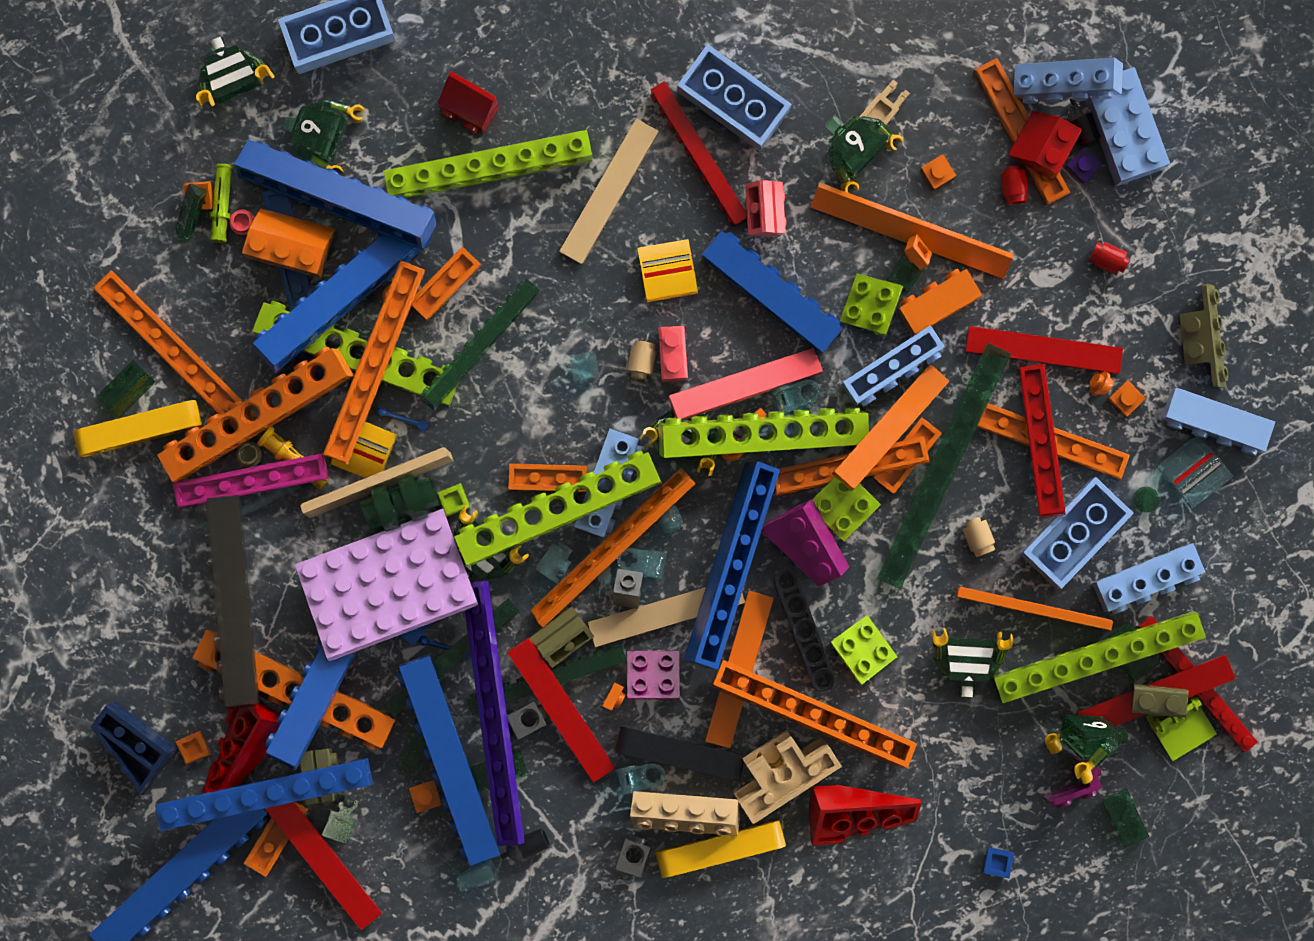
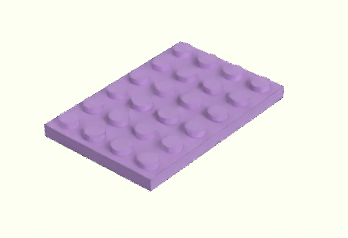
[295,509,478,661]

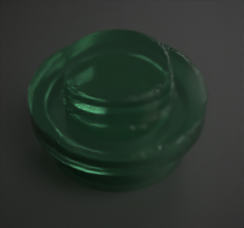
[1133,486,1159,513]

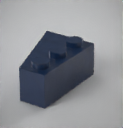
[91,701,177,795]

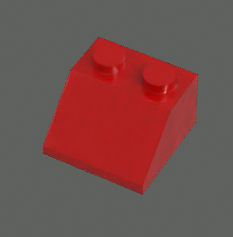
[437,71,499,134]
[1008,110,1082,180]

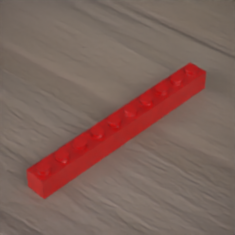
[650,81,747,227]
[1136,616,1258,753]

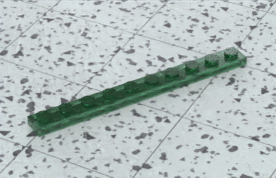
[876,343,1011,589]

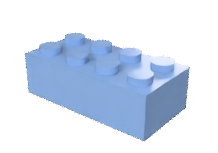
[278,0,396,74]
[677,44,792,151]
[1084,67,1170,186]
[1019,477,1134,590]

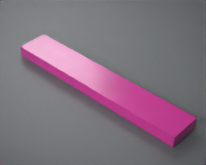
[172,453,329,509]

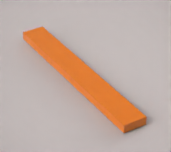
[810,182,1014,279]
[323,260,425,464]
[93,271,258,431]
[530,468,695,627]

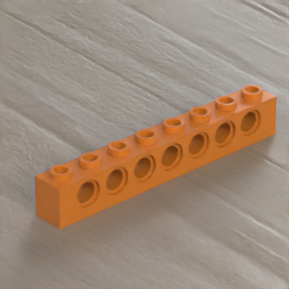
[157,347,354,482]
[193,630,398,750]
[710,660,917,769]

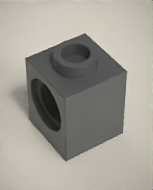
[613,568,643,609]
[507,701,549,740]
[615,835,650,878]

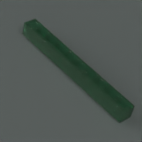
[421,279,539,411]
[384,598,520,717]
[467,644,627,715]

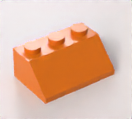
[242,208,336,279]

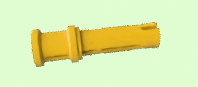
[257,427,331,490]

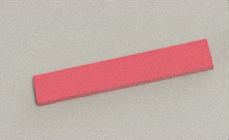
[668,348,823,421]

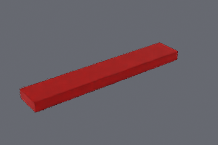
[965,326,1123,374]
[1019,364,1066,519]
[507,637,615,783]
[1077,654,1236,737]
[264,802,382,930]

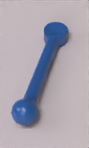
[376,407,428,431]
[419,636,471,659]

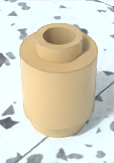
[627,341,657,380]
[962,517,995,557]

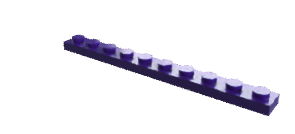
[465,581,525,846]

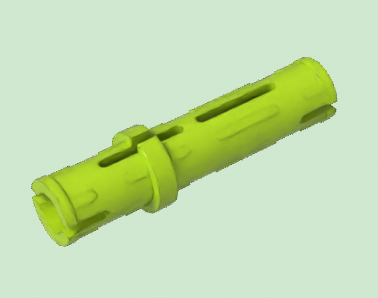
[209,164,233,243]

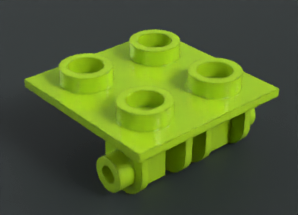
[840,274,903,336]
[812,477,881,541]
[830,615,897,685]
[1145,696,1217,761]

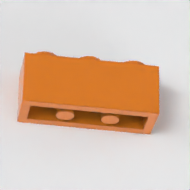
[897,269,982,337]

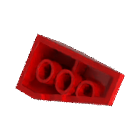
[202,692,280,794]
[809,785,922,846]

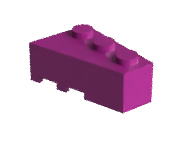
[761,499,849,586]

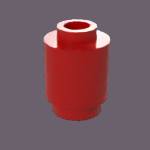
[1000,166,1029,205]
[1089,242,1130,275]

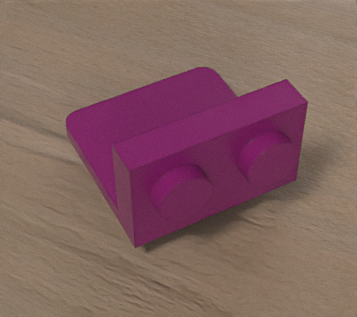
[1043,753,1102,808]

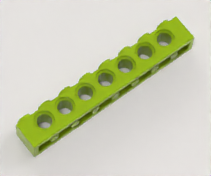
[383,130,593,198]
[252,301,460,407]
[658,407,869,458]
[454,450,662,567]
[993,611,1206,703]

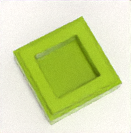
[437,483,471,517]

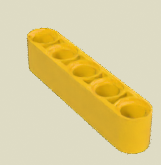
[72,400,202,457]
[655,820,786,878]

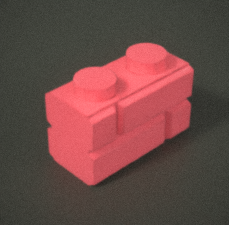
[745,180,786,237]
[658,326,688,382]

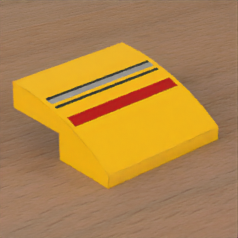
[638,239,698,302]
[331,422,398,478]

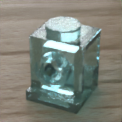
[535,542,573,584]

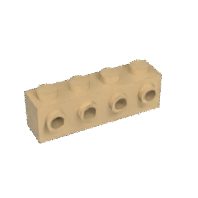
[630,791,741,836]

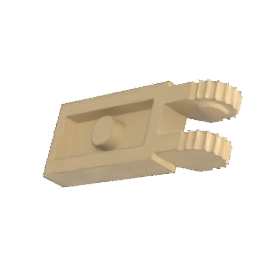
[847,80,910,145]

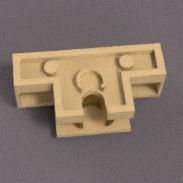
[733,730,842,824]

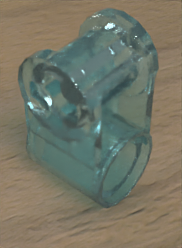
[769,380,820,415]
[616,548,667,579]
[614,762,666,795]

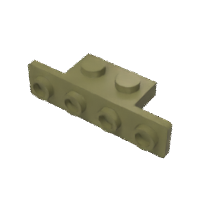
[1179,284,1228,388]

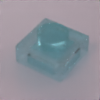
[569,351,599,382]

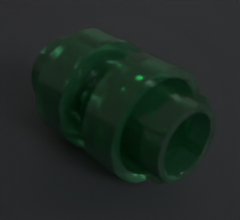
[360,474,440,532]

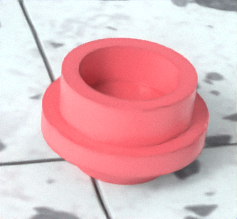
[230,209,255,235]

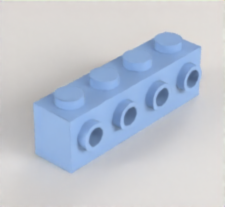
[1014,57,1123,104]
[841,325,945,407]
[1161,388,1275,456]
[574,429,642,538]
[1092,543,1205,615]

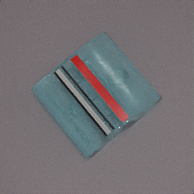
[1156,436,1234,508]

